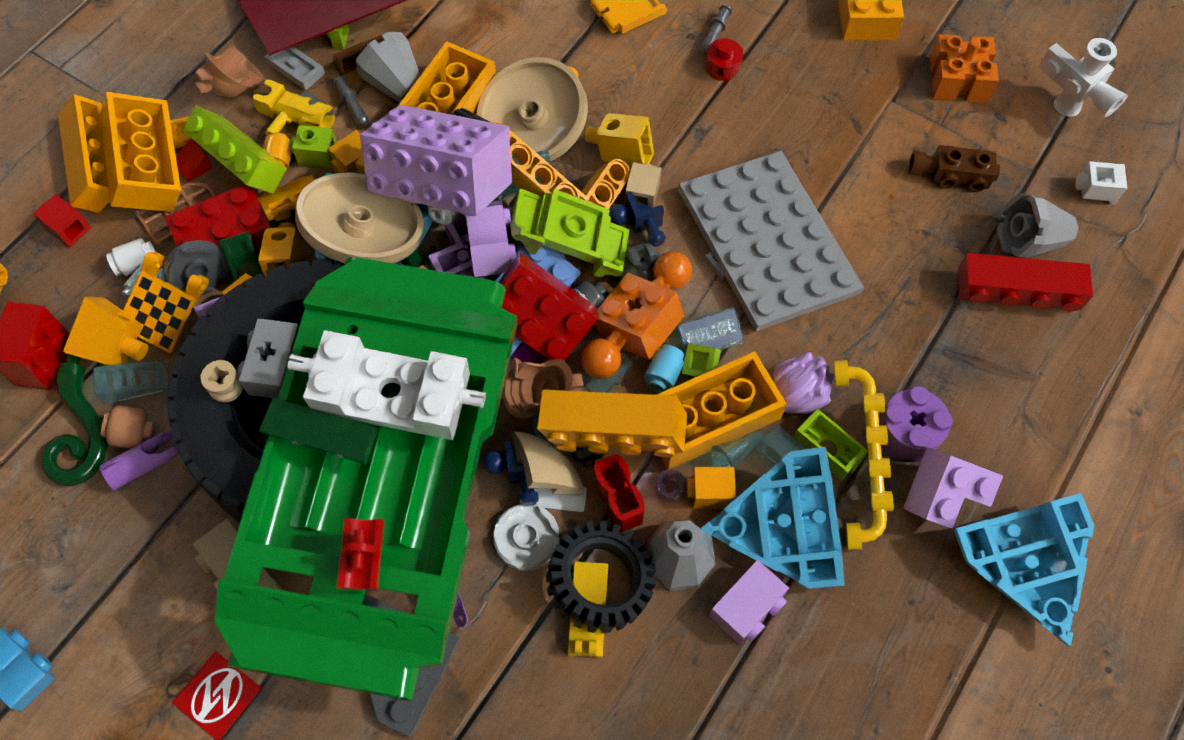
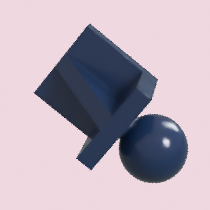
[609,192,666,247]
[482,441,539,506]

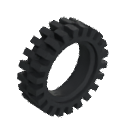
[546,521,657,633]

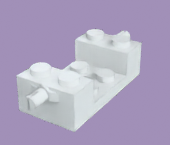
[288,330,486,440]

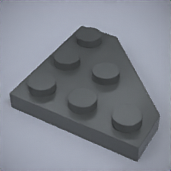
[362,595,461,739]

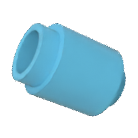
[644,344,684,393]

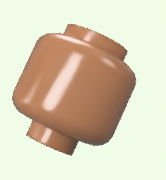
[101,405,154,449]

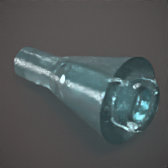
[711,430,765,470]

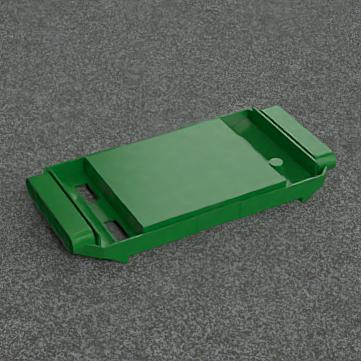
[214,257,517,700]

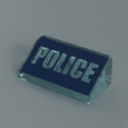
[676,307,744,356]

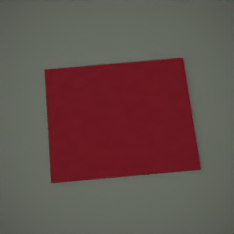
[237,0,407,56]

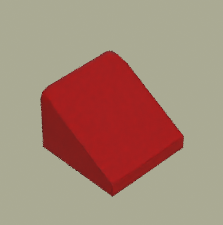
[176,139,213,182]

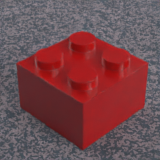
[0,301,70,390]

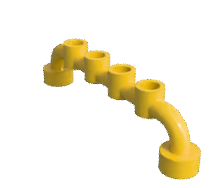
[834,360,894,550]

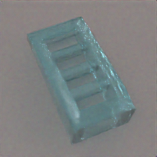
[93,360,168,404]

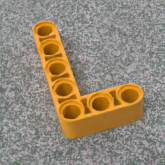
[491,122,630,209]

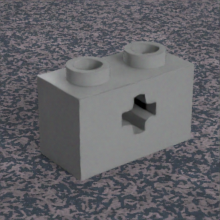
[238,319,299,399]

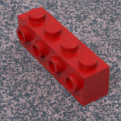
[958,253,1093,312]

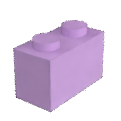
[709,560,789,645]

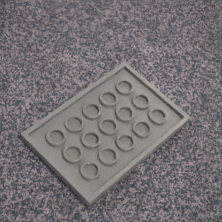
[678,151,864,332]

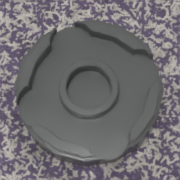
[164,240,229,294]

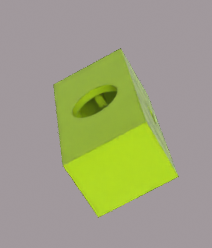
[793,409,868,481]

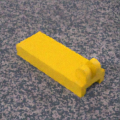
[568,561,608,659]

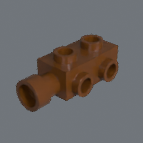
[908,145,1000,192]

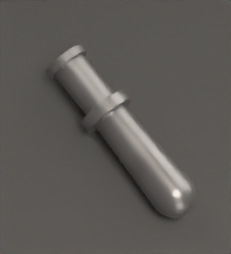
[700,4,732,55]
[333,76,369,128]

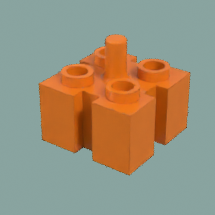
[929,34,999,103]

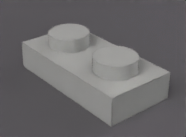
[264,46,325,91]

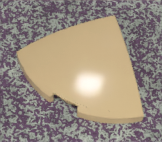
[512,431,584,495]

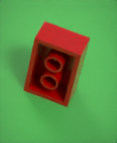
[165,184,271,254]
[498,252,598,361]

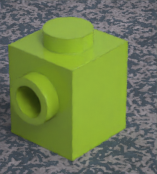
[290,125,337,169]

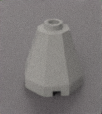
[356,32,421,103]
[997,193,1079,258]
[645,520,715,591]

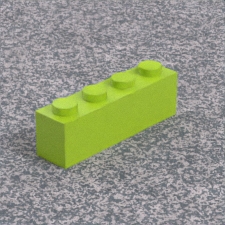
[183,105,287,194]

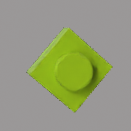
[326,25,350,50]
[682,343,721,377]

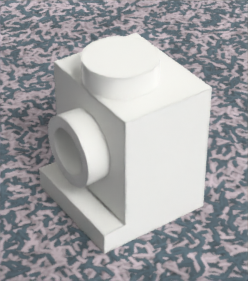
[1075,161,1128,205]

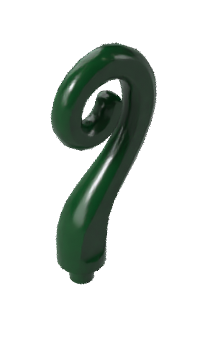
[41,354,108,486]

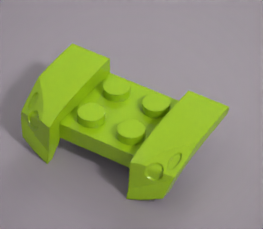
[511,188,629,277]

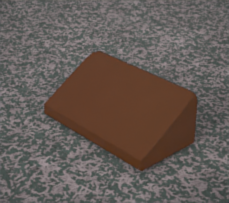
[333,34,384,75]

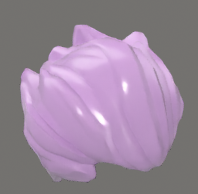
[773,352,834,414]

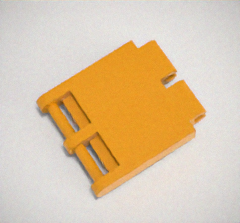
[590,0,668,34]
[257,175,315,221]

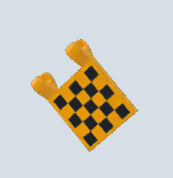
[123,252,209,354]

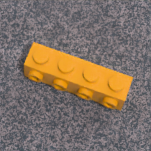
[58,94,110,213]

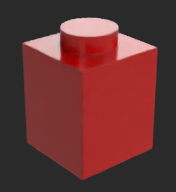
[33,194,91,248]

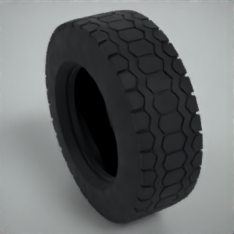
[168,259,345,523]

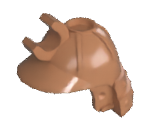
[194,46,267,98]
[502,358,584,419]

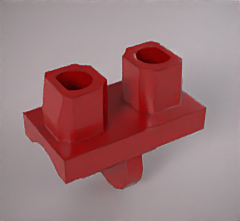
[337,518,385,591]

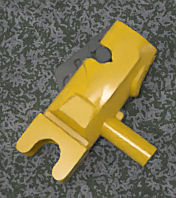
[253,80,335,135]

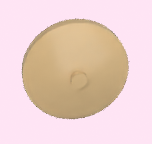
[477,57,588,165]
[295,173,424,263]

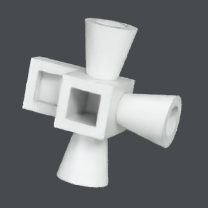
[1038,38,1128,117]

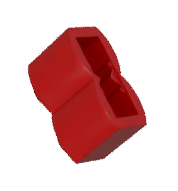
[594,453,645,533]

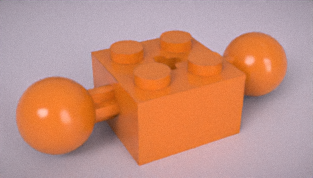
[581,251,693,379]

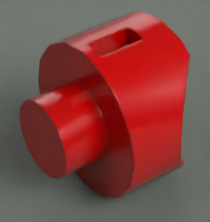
[706,38,743,81]

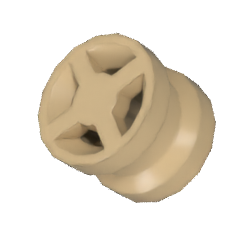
[200,360,243,403]

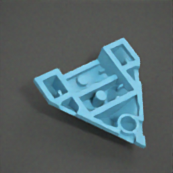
[701,447,845,589]
[954,493,1094,647]

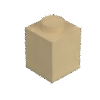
[625,162,661,208]

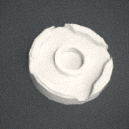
[493,504,559,571]

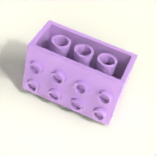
[360,105,512,216]

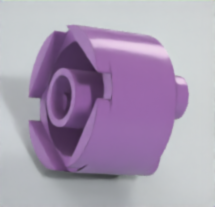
[879,386,953,462]

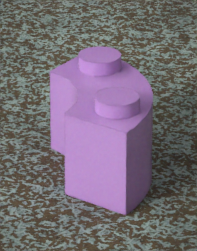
[466,200,516,277]

